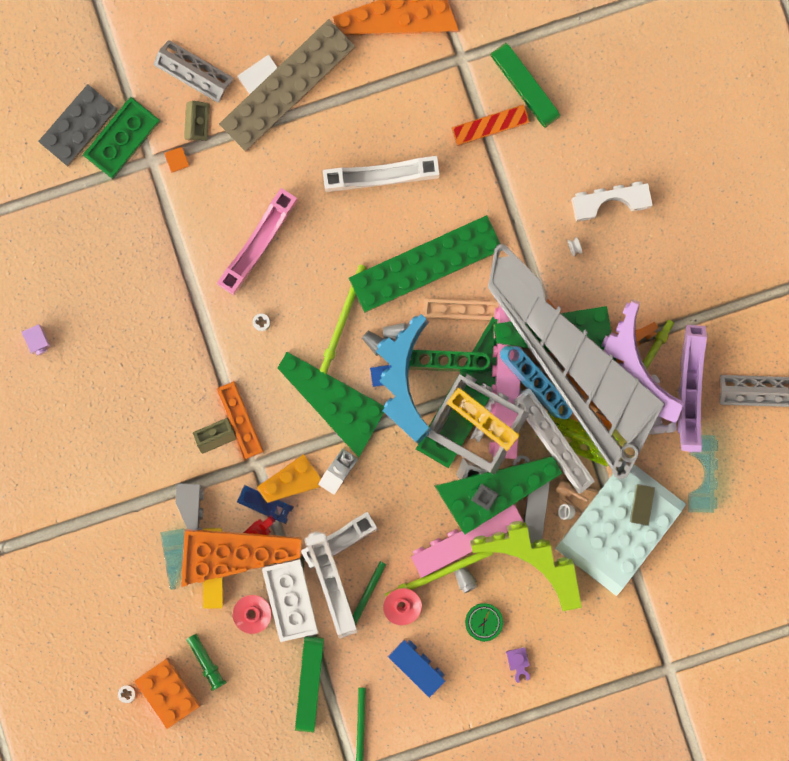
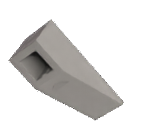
[176,483,205,530]

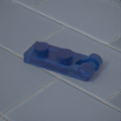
[237,485,294,524]

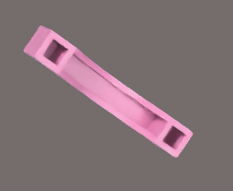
[217,188,298,296]

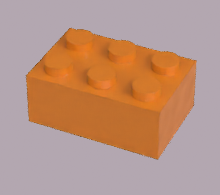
[134,658,201,729]

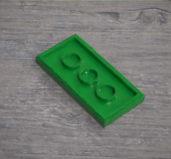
[83,96,160,180]

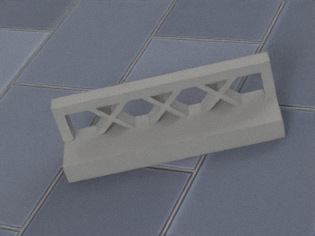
[153,40,234,103]
[719,375,789,407]

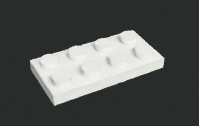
[262,558,318,642]

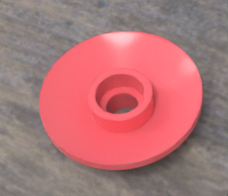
[383,588,422,625]
[233,595,271,634]

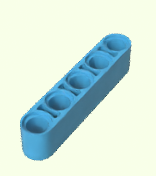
[500,346,572,419]

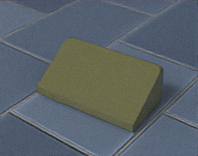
[184,100,209,141]
[192,417,236,454]
[630,484,655,526]

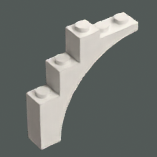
[305,532,358,639]

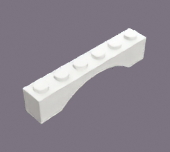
[323,156,439,192]

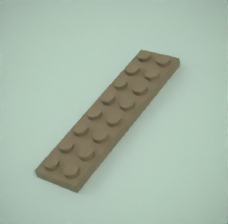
[219,19,355,152]

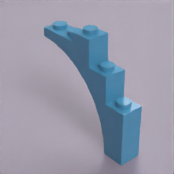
[376,314,432,444]

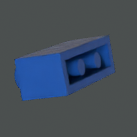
[388,640,445,698]

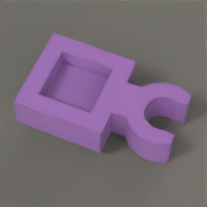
[506,647,530,683]

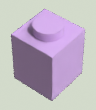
[21,324,51,356]

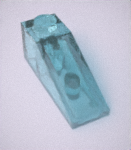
[160,528,185,590]

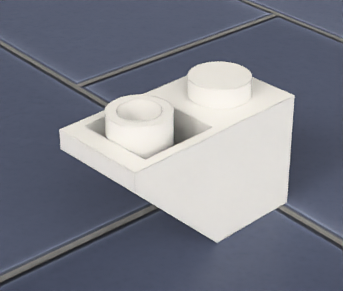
[318,448,358,495]

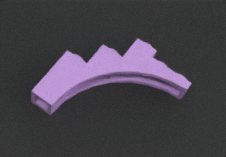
[602,299,685,423]
[677,325,707,452]

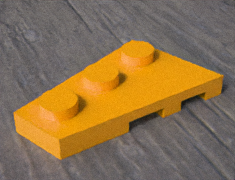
[256,454,321,503]

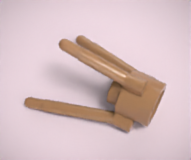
[555,479,600,516]

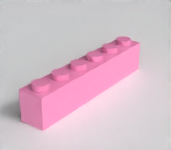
[411,504,523,578]

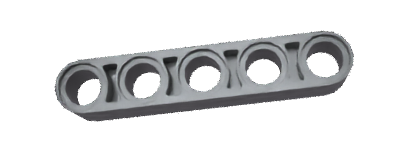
[524,459,550,544]

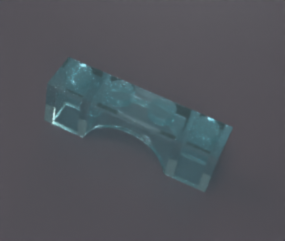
[688,435,718,513]

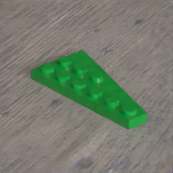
[493,306,617,362]
[278,352,385,458]
[434,456,562,535]

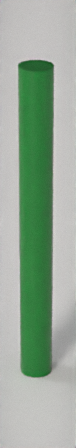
[353,561,387,625]
[356,687,366,761]

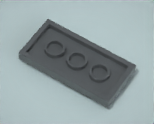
[38,84,117,167]

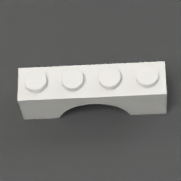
[571,181,652,222]
[301,512,378,569]

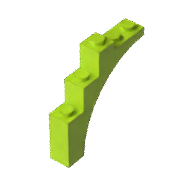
[470,521,582,611]

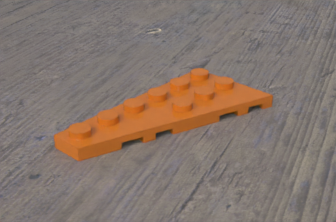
[332,0,459,36]
[181,529,302,587]

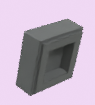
[471,483,499,510]

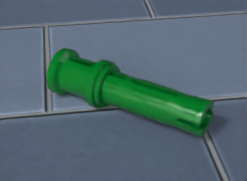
[186,633,227,691]

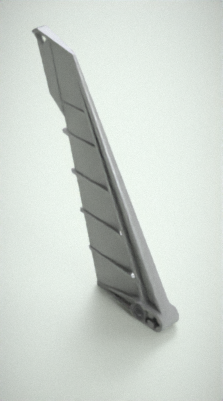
[488,243,664,479]

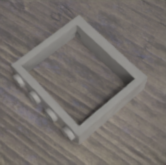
[427,374,529,474]

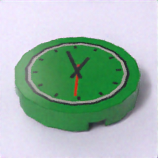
[465,603,503,642]

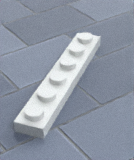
[513,388,595,493]

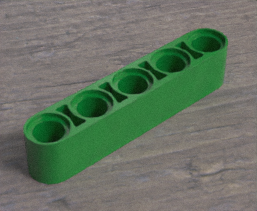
[490,42,561,128]
[409,350,492,373]
[295,636,324,733]

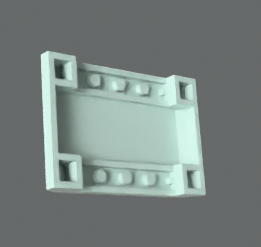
[555,460,686,596]

